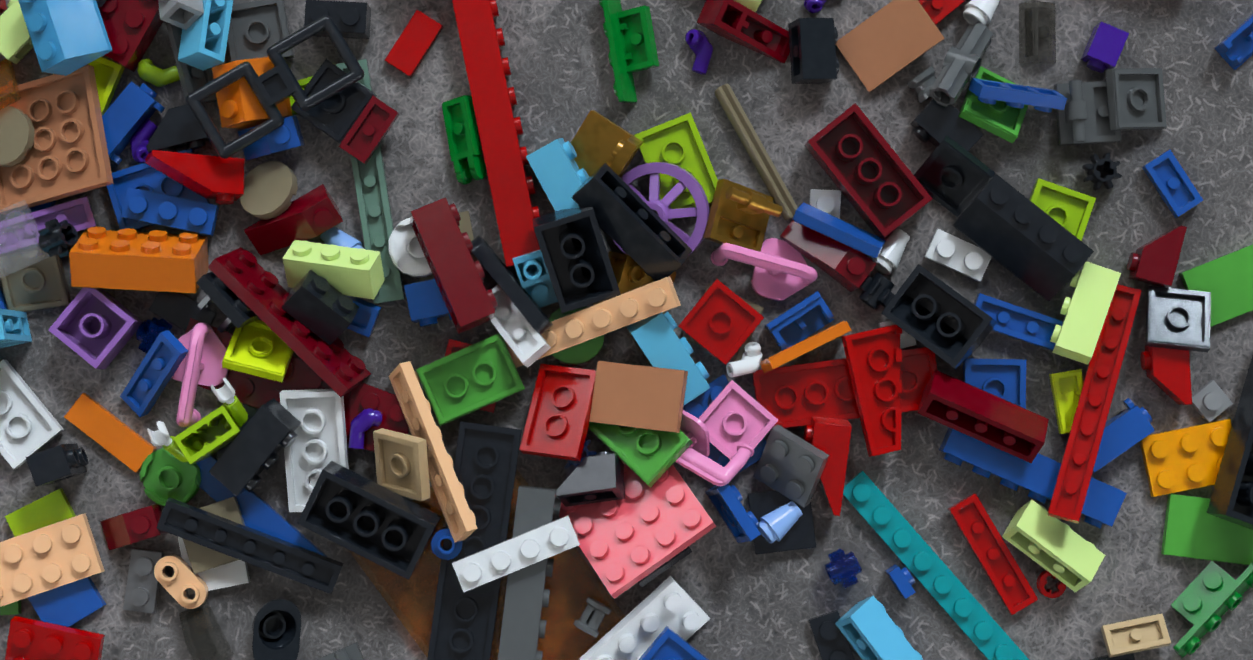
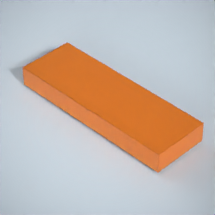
[760,320,852,373]
[64,393,157,473]

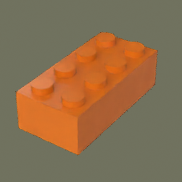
[69,226,209,294]

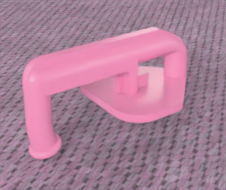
[711,238,818,301]
[172,322,228,427]
[675,410,754,486]

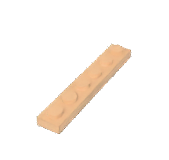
[504,276,681,368]
[389,361,478,543]

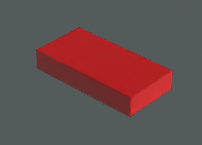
[385,10,443,78]

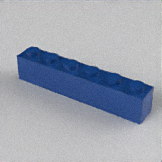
[939,427,1127,529]

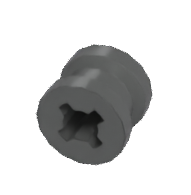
[907,66,936,104]

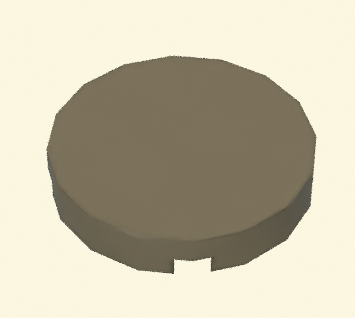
[0,105,35,167]
[240,161,298,220]

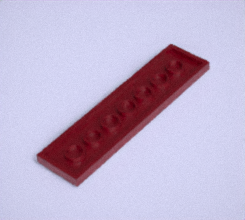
[185,318,410,452]

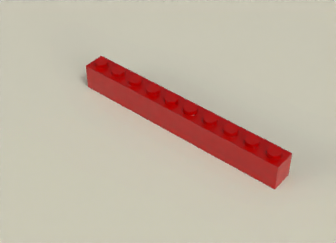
[452,0,540,268]

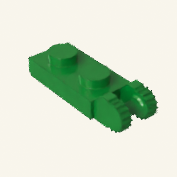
[442,95,487,185]

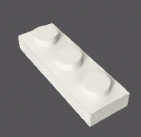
[491,284,551,368]

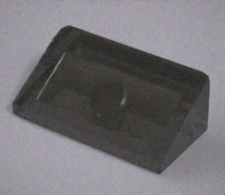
[1019,0,1056,64]

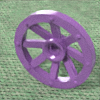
[614,162,710,255]

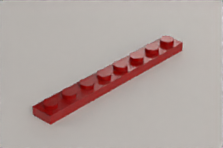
[1048,284,1142,524]

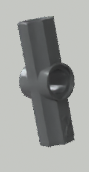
[930,22,993,107]

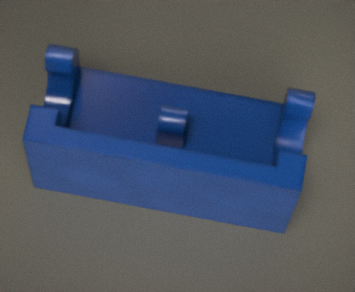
[1214,14,1253,71]
[765,291,834,351]

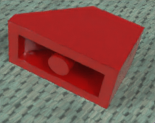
[1140,346,1192,405]

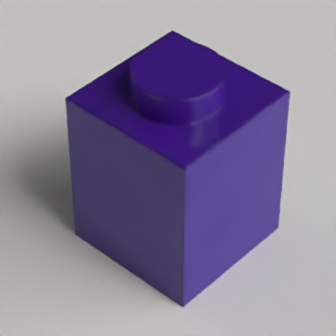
[1081,21,1129,73]

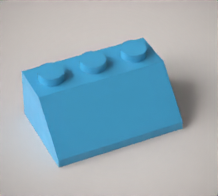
[18,0,113,76]

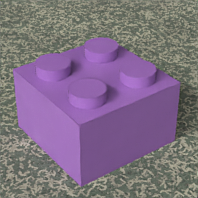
[48,287,144,369]

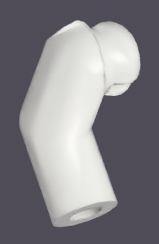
[726,342,763,378]

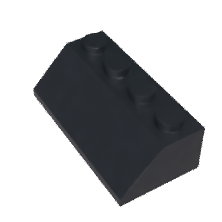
[952,174,1094,302]

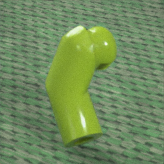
[137,59,180,87]

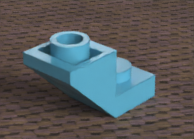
[512,249,558,308]

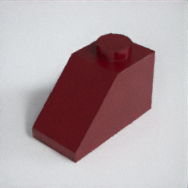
[1127,226,1187,288]
[100,504,167,550]

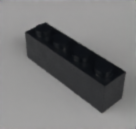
[571,163,692,281]

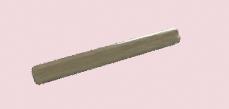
[715,84,798,221]

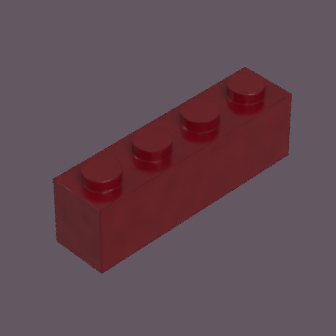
[918,370,1049,463]

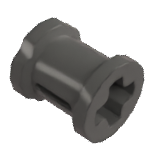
[573,597,612,638]

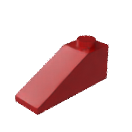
[145,150,244,205]
[804,416,852,516]

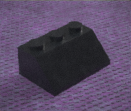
[533,207,621,313]
[881,264,997,369]

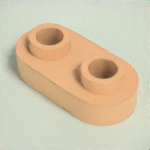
[154,554,208,609]

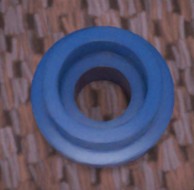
[431,528,463,560]

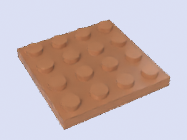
[0,64,114,215]

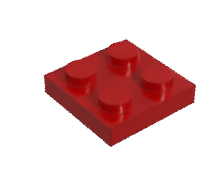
[678,279,764,365]

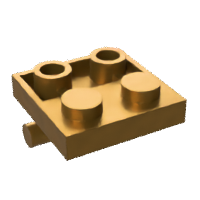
[703,179,783,252]

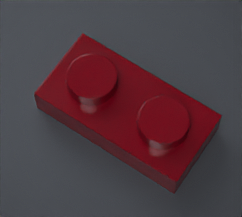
[339,96,400,165]

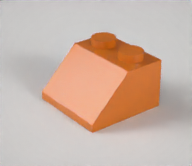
[212,57,292,129]

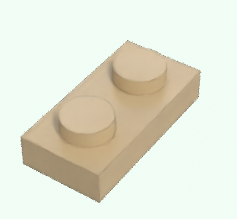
[1101,613,1171,658]

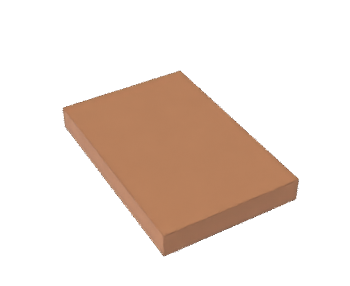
[835,0,945,92]
[589,361,688,433]

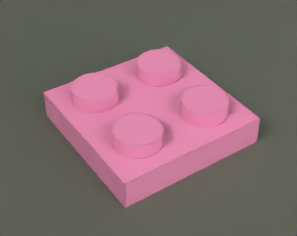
[698,380,778,460]

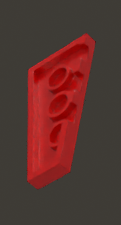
[841,324,902,457]

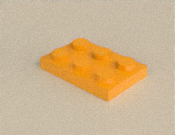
[1140,419,1232,497]

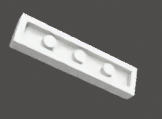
[452,515,580,592]

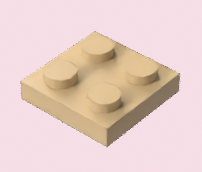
[373,428,431,501]

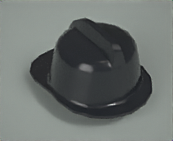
[252,599,301,660]

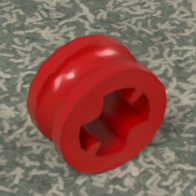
[1036,571,1066,598]

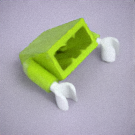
[147,378,248,464]

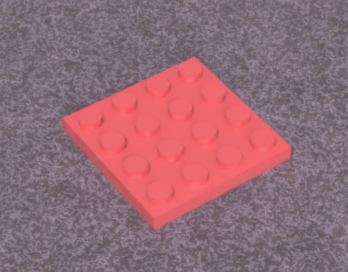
[559,457,717,599]

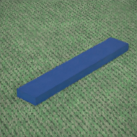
[196,455,327,557]

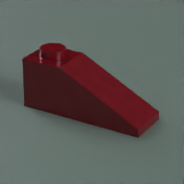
[696,0,790,64]
[244,184,343,255]
[779,219,876,292]

